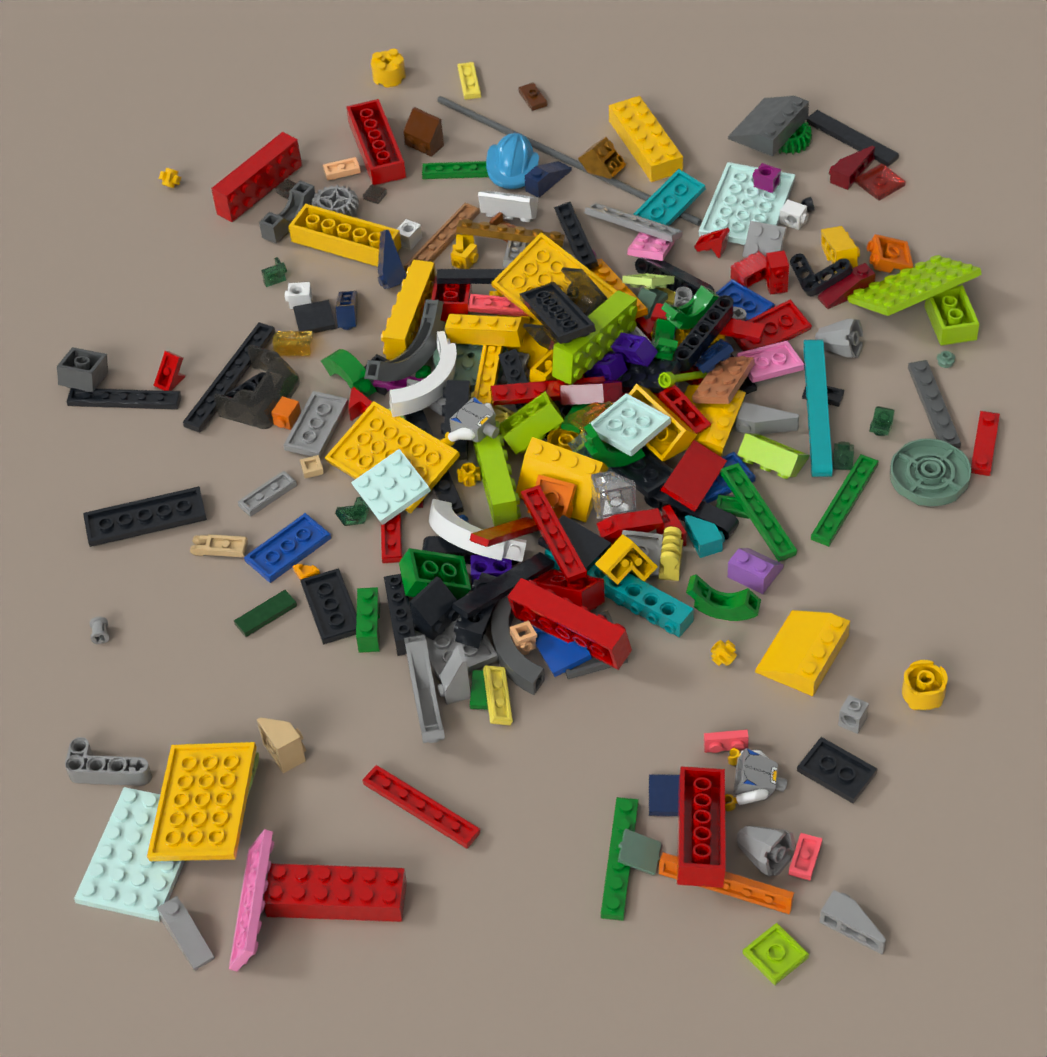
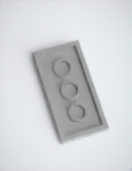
[283,391,349,458]

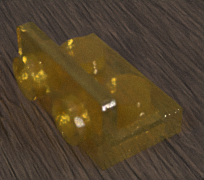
[273,331,313,356]
[568,401,613,432]

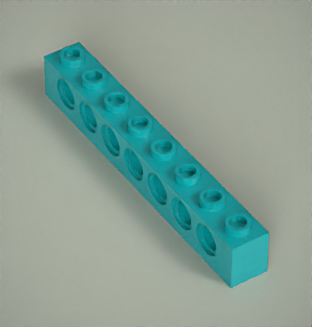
[545,549,694,637]

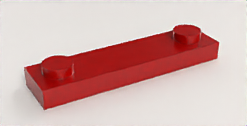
[971,411,1000,476]

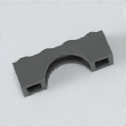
[259,181,315,243]

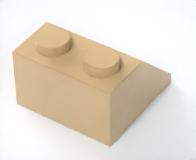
[257,717,306,773]

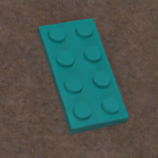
[633,169,706,226]

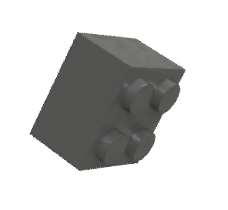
[57,347,108,392]

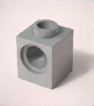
[838,695,869,734]

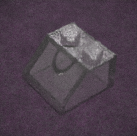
[591,471,636,519]

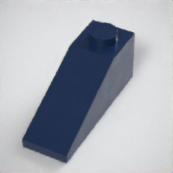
[524,161,572,198]
[378,230,407,289]
[336,290,357,330]

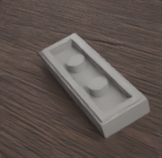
[238,471,297,517]

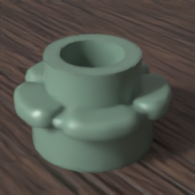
[936,351,956,368]

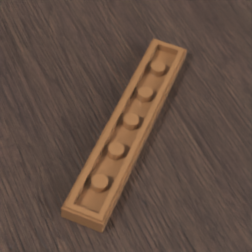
[404,202,480,270]

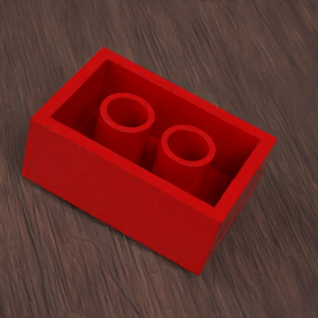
[431,276,472,323]

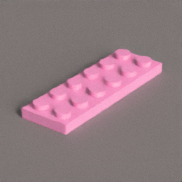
[229,829,274,971]

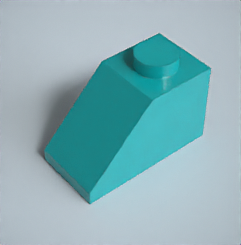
[685,515,725,558]

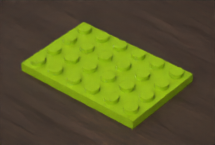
[848,255,982,316]

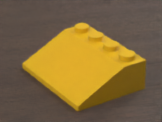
[684,385,746,457]
[516,437,609,523]
[755,610,850,697]

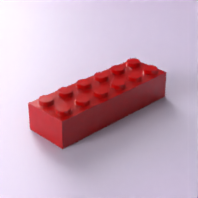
[346,99,406,186]
[211,132,302,222]
[507,578,632,670]
[677,766,726,888]
[264,863,407,922]

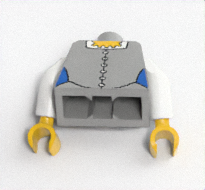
[441,397,499,447]
[725,748,787,811]

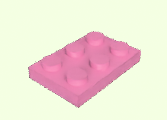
[627,232,675,261]
[736,341,805,383]

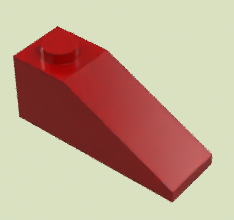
[659,384,711,434]
[596,508,665,546]

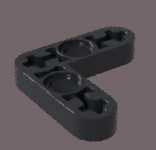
[790,253,853,296]

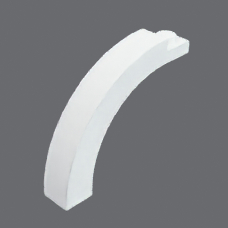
[389,331,456,417]
[429,499,527,562]

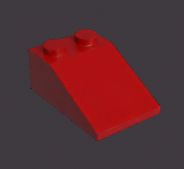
[532,569,605,611]

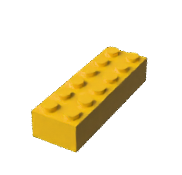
[609,96,683,182]
[289,204,402,267]
[381,260,436,360]

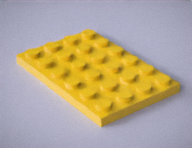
[491,232,617,328]
[325,401,460,514]
[147,742,257,861]

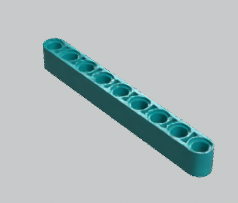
[803,339,833,477]

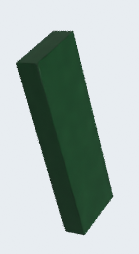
[234,590,297,637]

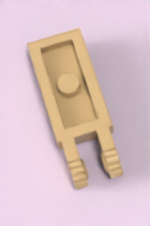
[190,535,248,557]

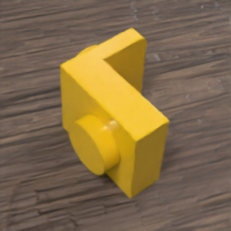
[453,234,474,254]
[451,243,479,269]

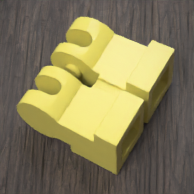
[659,527,683,581]

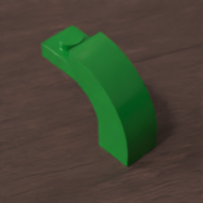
[661,285,720,330]
[651,319,678,361]
[321,349,376,397]
[584,423,645,467]
[686,574,761,621]

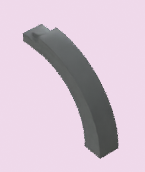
[364,299,445,381]
[491,595,545,695]

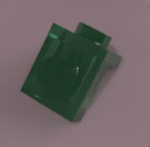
[261,257,287,287]
[869,406,895,436]
[833,441,854,470]
[335,497,370,526]

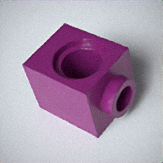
[752,163,781,193]

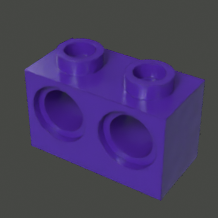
[611,332,658,367]
[584,353,627,381]
[471,555,512,585]

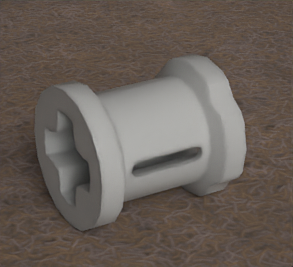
[90,617,109,644]

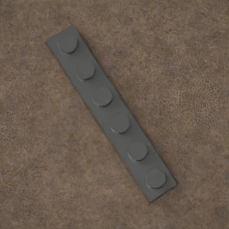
[908,360,961,448]

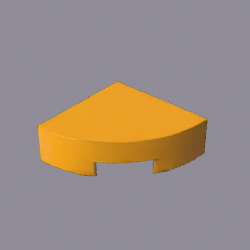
[293,564,320,580]

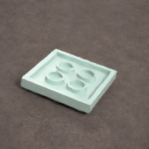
[589,393,671,456]
[351,449,431,525]

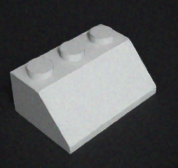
[478,191,538,222]

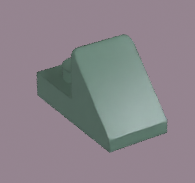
[637,288,668,319]

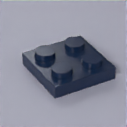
[693,339,734,373]

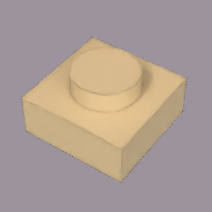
[300,455,324,479]

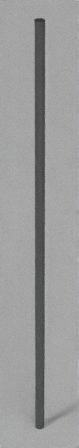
[437,96,701,226]

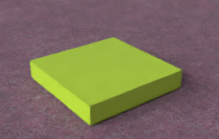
[742,923,809,985]

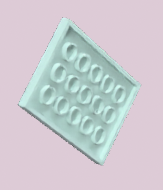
[699,162,795,245]
[74,787,185,922]

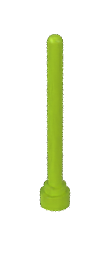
[658,371,707,388]

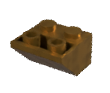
[578,137,626,179]

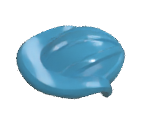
[486,133,539,189]

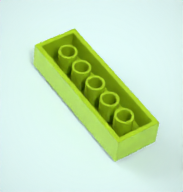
[552,290,638,384]
[472,421,521,526]

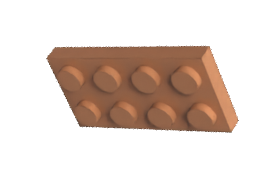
[692,356,755,404]

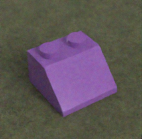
[727,548,784,594]

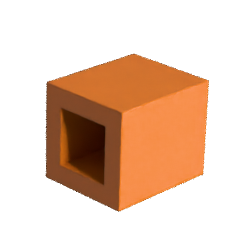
[272,396,301,430]

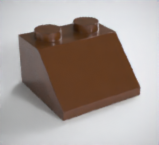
[403,107,444,157]

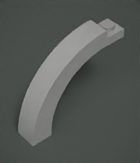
[404,634,445,743]

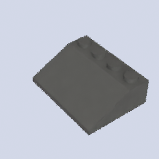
[728,96,809,157]

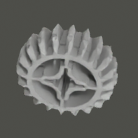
[312,184,359,217]

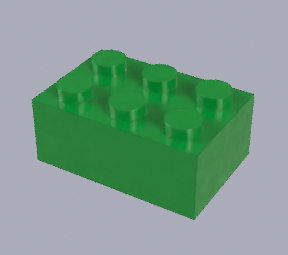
[399,548,471,600]

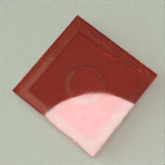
[855,163,906,201]

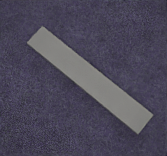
[585,203,683,242]

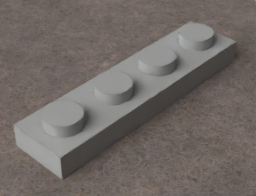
[503,240,527,267]

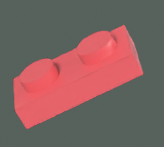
[704,730,749,753]
[788,833,822,881]

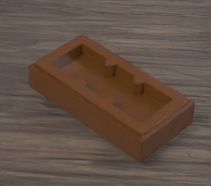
[518,82,547,111]

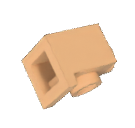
[510,621,537,655]

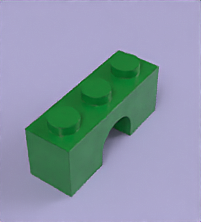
[356,587,380,653]

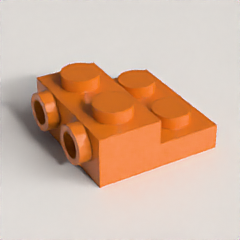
[867,234,913,273]
[527,474,577,519]

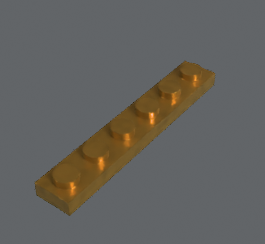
[456,219,565,248]

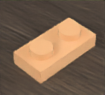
[323,157,361,181]

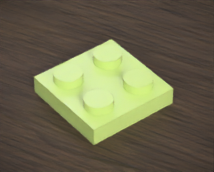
[622,273,674,289]

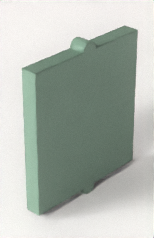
[618,829,661,876]

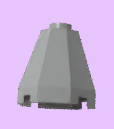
[815,319,863,358]
[737,826,795,876]

